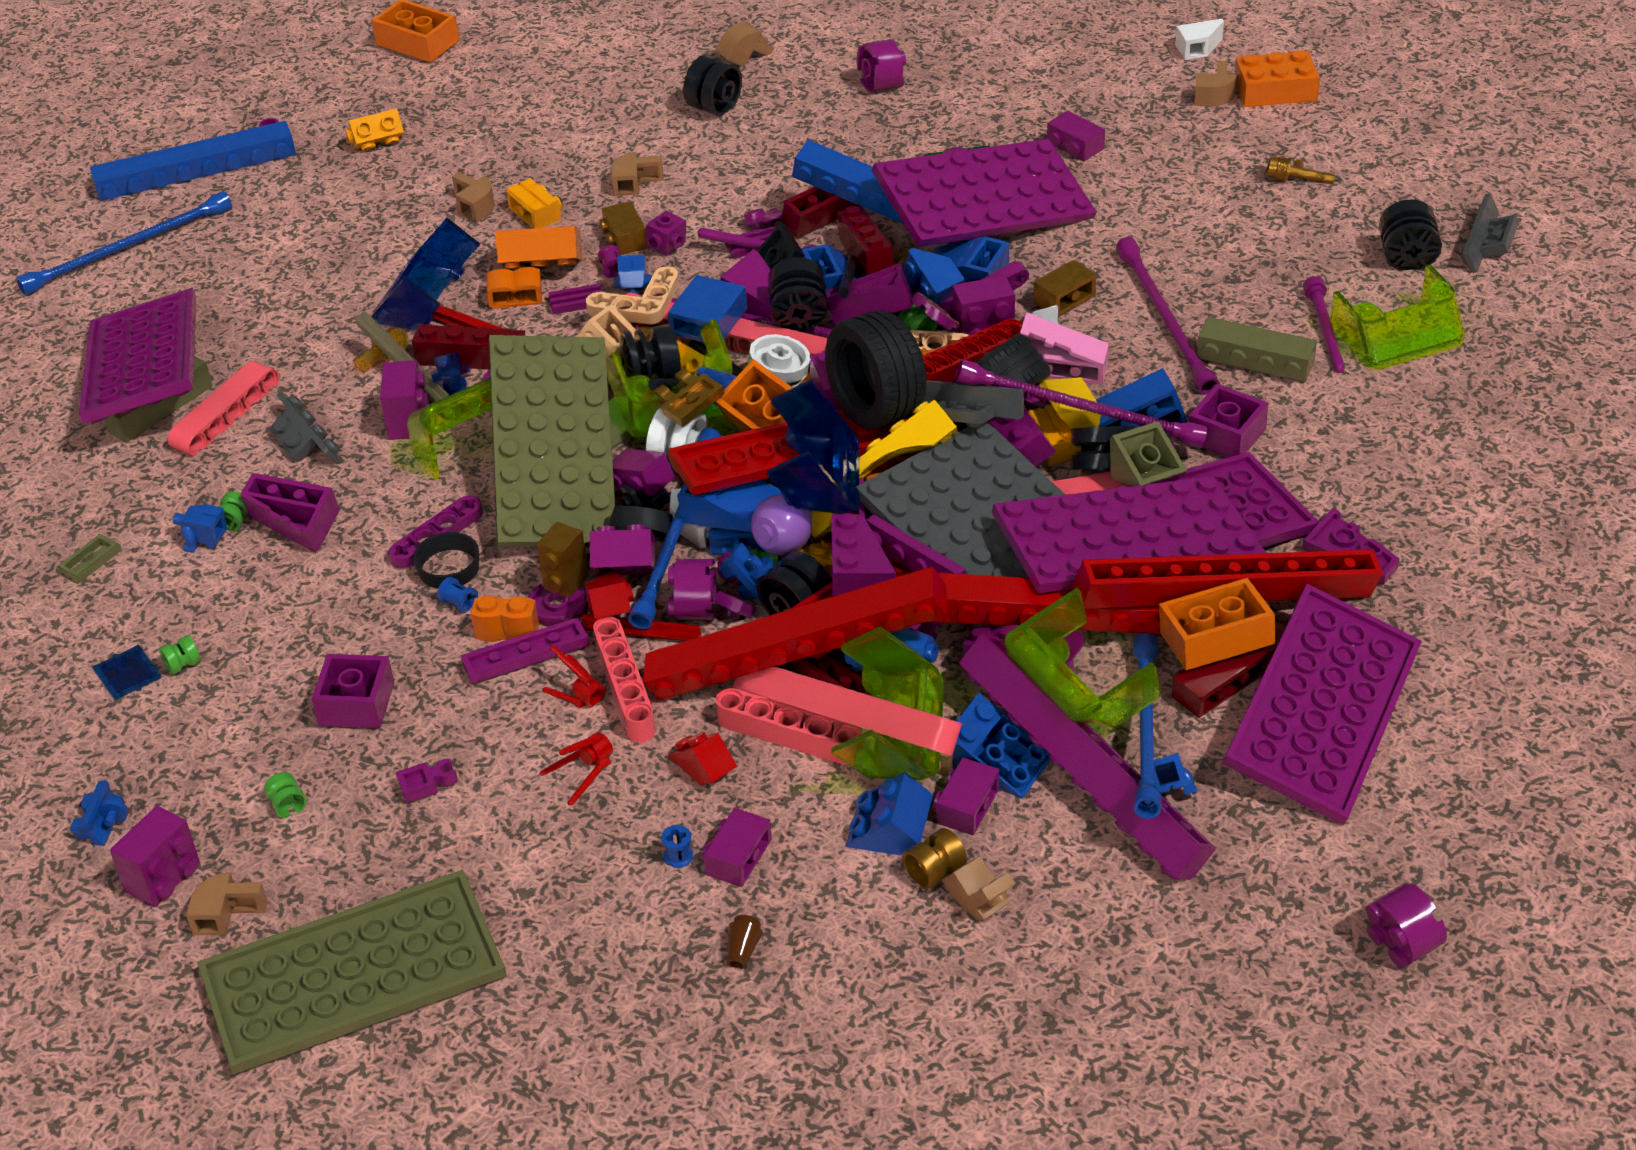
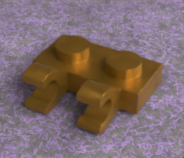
[654,368,725,427]

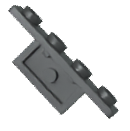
[1462,193,1519,273]
[922,380,1024,427]
[268,391,344,464]

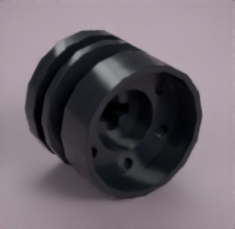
[1379,199,1442,270]
[768,257,828,331]
[620,324,681,390]

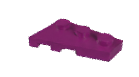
[1302,507,1400,585]

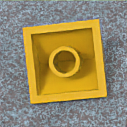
[1040,377,1101,429]

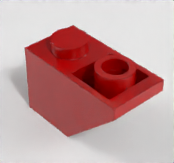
[584,571,634,620]
[668,732,737,785]

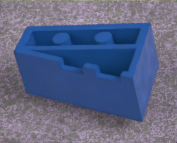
[1096,368,1187,428]

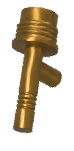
[1266,156,1335,184]

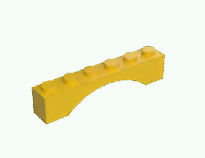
[799,399,958,542]

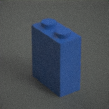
[668,275,747,346]

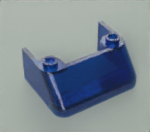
[370,217,480,330]
[767,379,860,514]

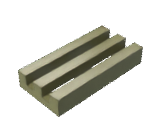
[56,534,122,584]

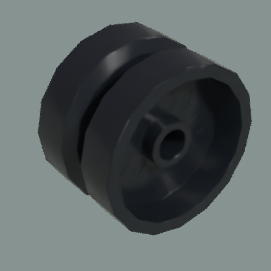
[683,55,742,117]
[1070,425,1135,472]
[756,551,832,615]

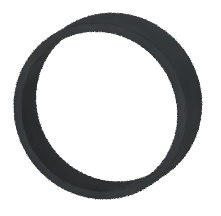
[609,505,673,538]
[413,532,479,589]

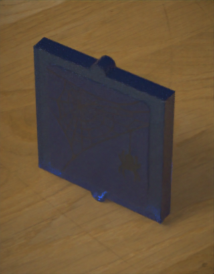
[92,645,162,700]

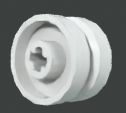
[747,334,810,389]
[646,408,708,472]

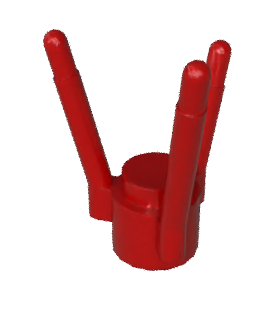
[542,645,606,709]
[540,733,613,806]

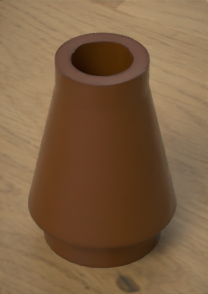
[726,915,763,969]

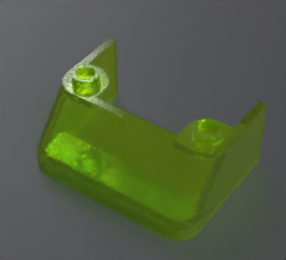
[1330,264,1465,370]
[606,319,732,439]
[407,377,491,480]
[1005,588,1161,727]
[831,626,944,780]

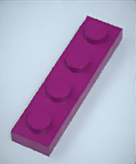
[866,515,966,574]
[460,617,589,684]

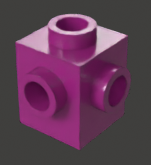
[646,210,686,256]

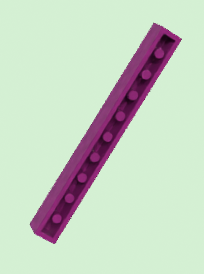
[959,633,1216,880]

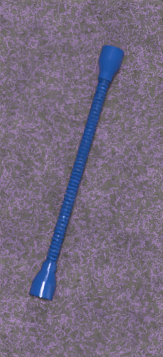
[16,191,232,296]
[628,428,722,629]
[1133,633,1162,819]

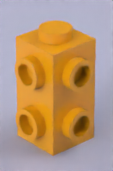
[345,108,404,151]

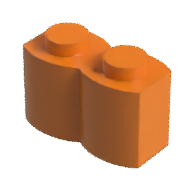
[487,267,542,309]
[471,596,539,642]

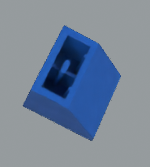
[802,244,862,291]
[904,248,965,305]
[845,772,933,855]

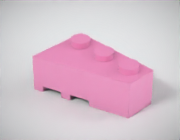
[1020,312,1109,384]

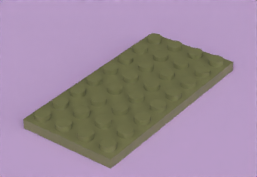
[489,335,615,548]
[197,870,507,1075]

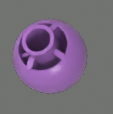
[751,495,812,556]

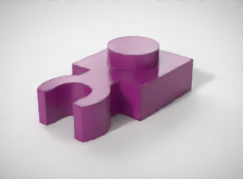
[395,759,458,803]

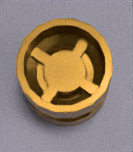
[902,828,967,890]

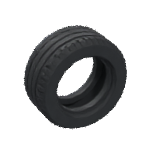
[825,310,927,429]
[952,334,1050,431]

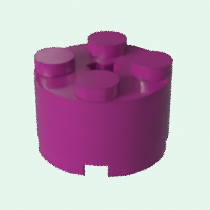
[856,39,906,92]
[668,558,717,620]
[1366,883,1447,969]

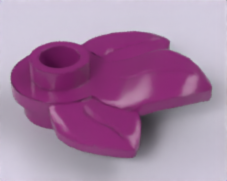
[743,208,782,229]

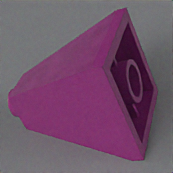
[720,249,771,318]

